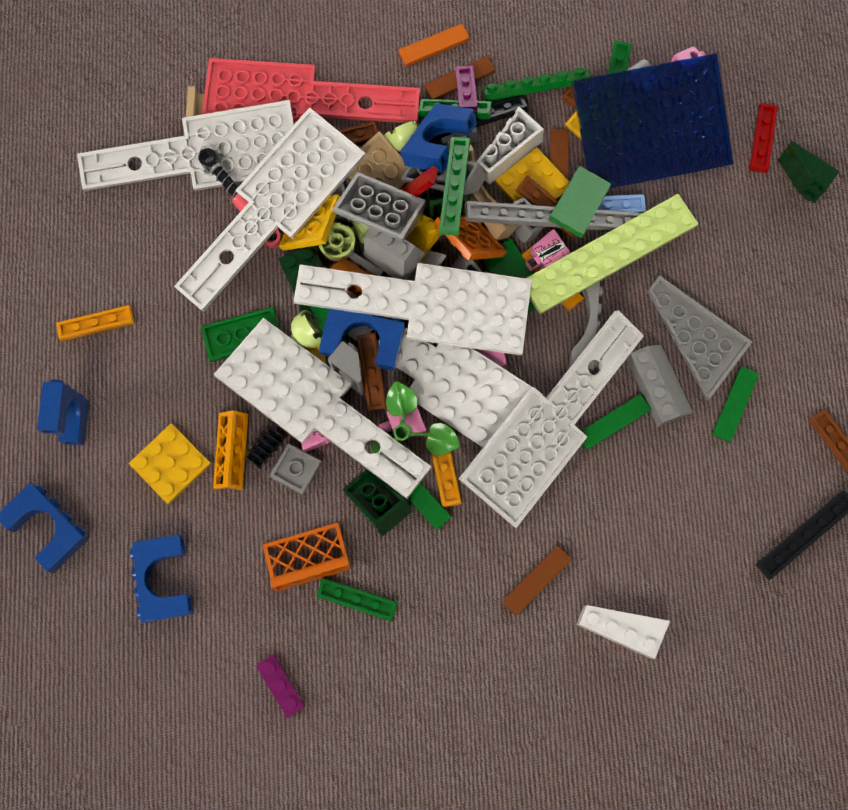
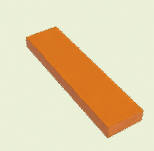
[398,24,470,67]

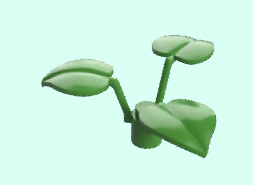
[371,381,459,463]

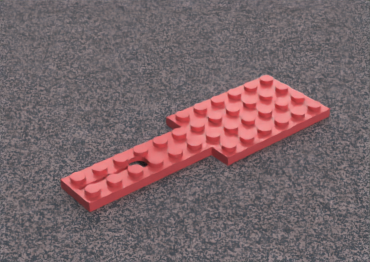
[202,58,420,124]

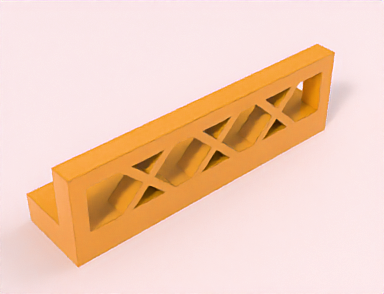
[213,410,248,490]

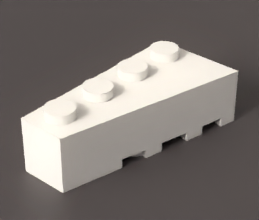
[477,107,544,185]

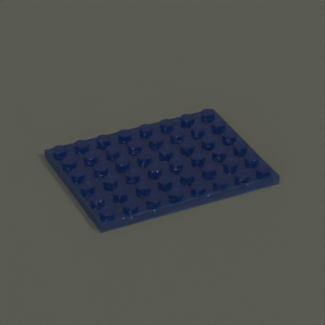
[572,53,734,189]

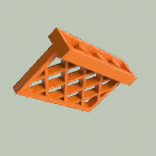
[263,522,351,592]

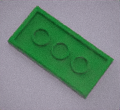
[548,166,611,238]
[480,239,536,313]
[201,307,280,363]

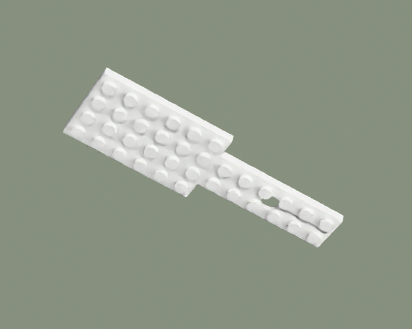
[77,100,294,191]
[174,107,366,312]
[294,263,532,355]
[342,289,543,447]
[459,311,644,528]
[214,318,431,499]

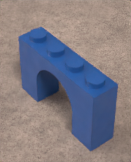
[400,103,477,173]
[318,309,406,371]
[37,379,89,445]
[0,483,89,573]
[130,535,193,623]

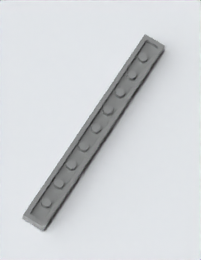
[465,201,642,231]

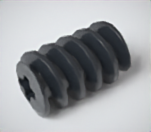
[244,425,284,469]

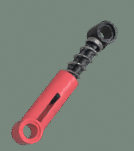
[198,148,282,248]

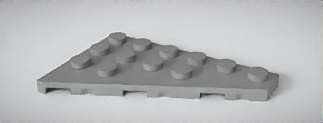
[647,275,752,400]

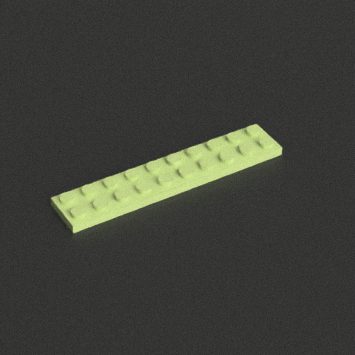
[525,194,698,315]

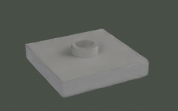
[269,443,322,496]

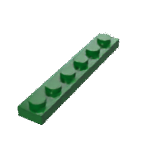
[482,68,591,101]
[439,137,470,236]

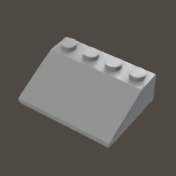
[332,172,426,241]

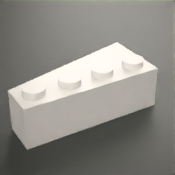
[576,605,670,659]

